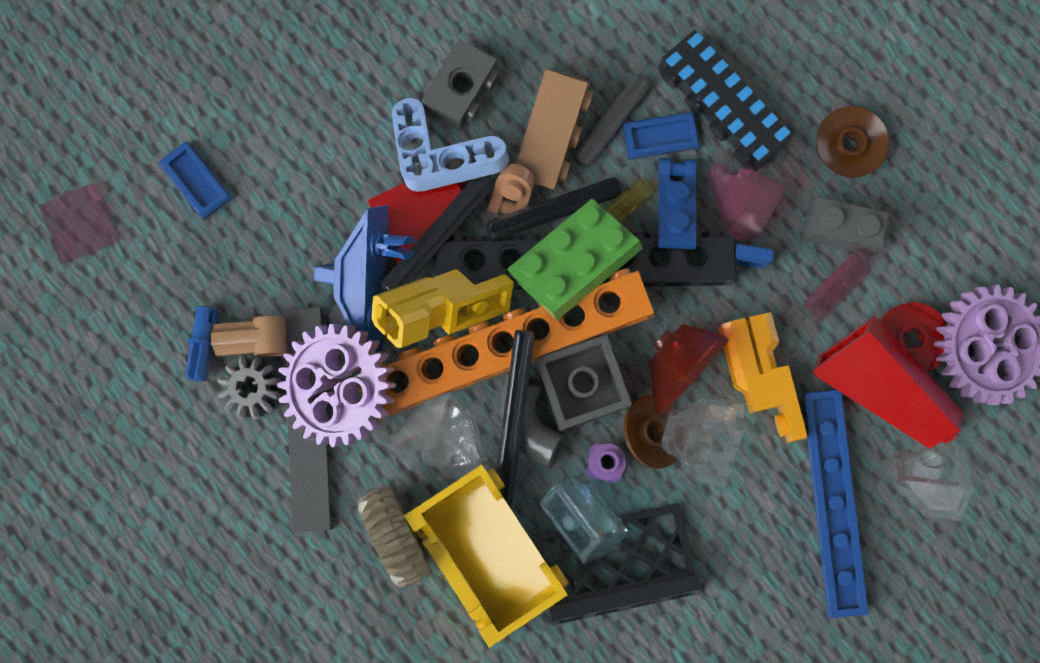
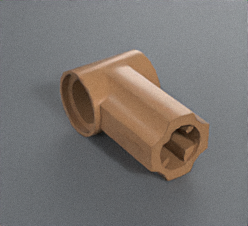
[211,316,288,357]

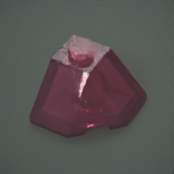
[705,163,786,241]

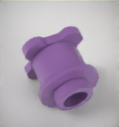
[586,443,626,483]

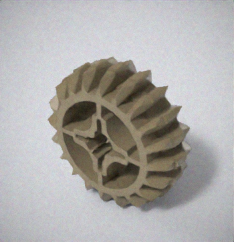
[357,486,430,588]

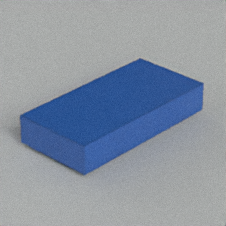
[622,112,700,160]
[158,141,233,221]

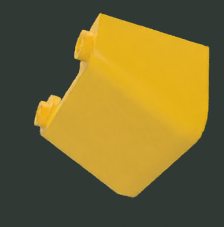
[404,464,569,648]

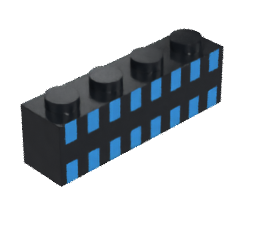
[659,29,794,172]

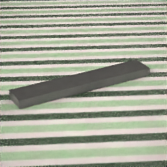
[283,307,332,532]

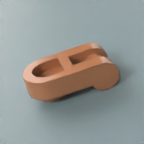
[487,164,535,215]

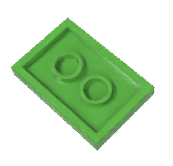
[507,199,643,321]

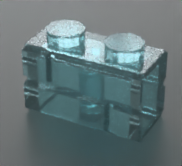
[540,473,628,564]

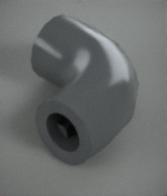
[499,372,566,469]

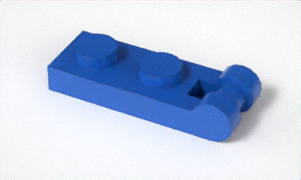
[658,158,697,249]

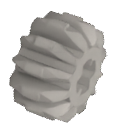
[217,357,281,420]

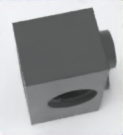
[422,38,499,130]

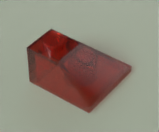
[649,324,729,415]

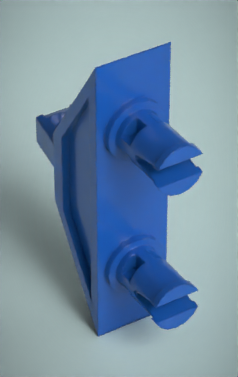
[314,204,415,353]

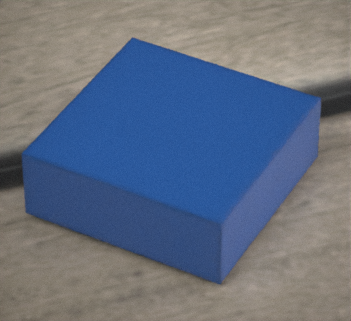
[734,244,774,269]

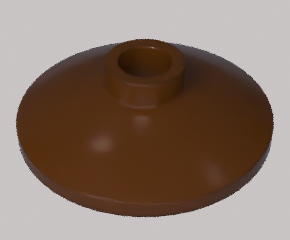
[816,106,889,178]
[624,395,684,469]

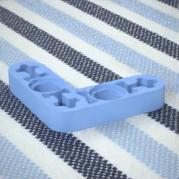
[392,98,509,192]

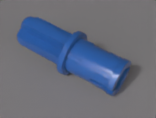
[185,306,220,382]

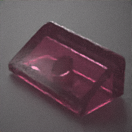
[802,250,870,323]

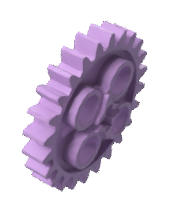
[934,285,1040,405]
[277,324,396,447]

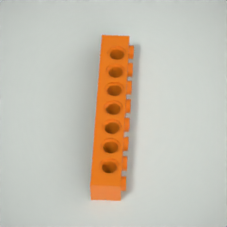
[358,268,655,420]

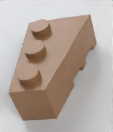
[516,68,594,190]

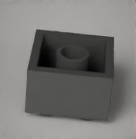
[534,334,632,432]

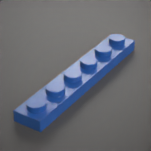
[801,390,869,618]

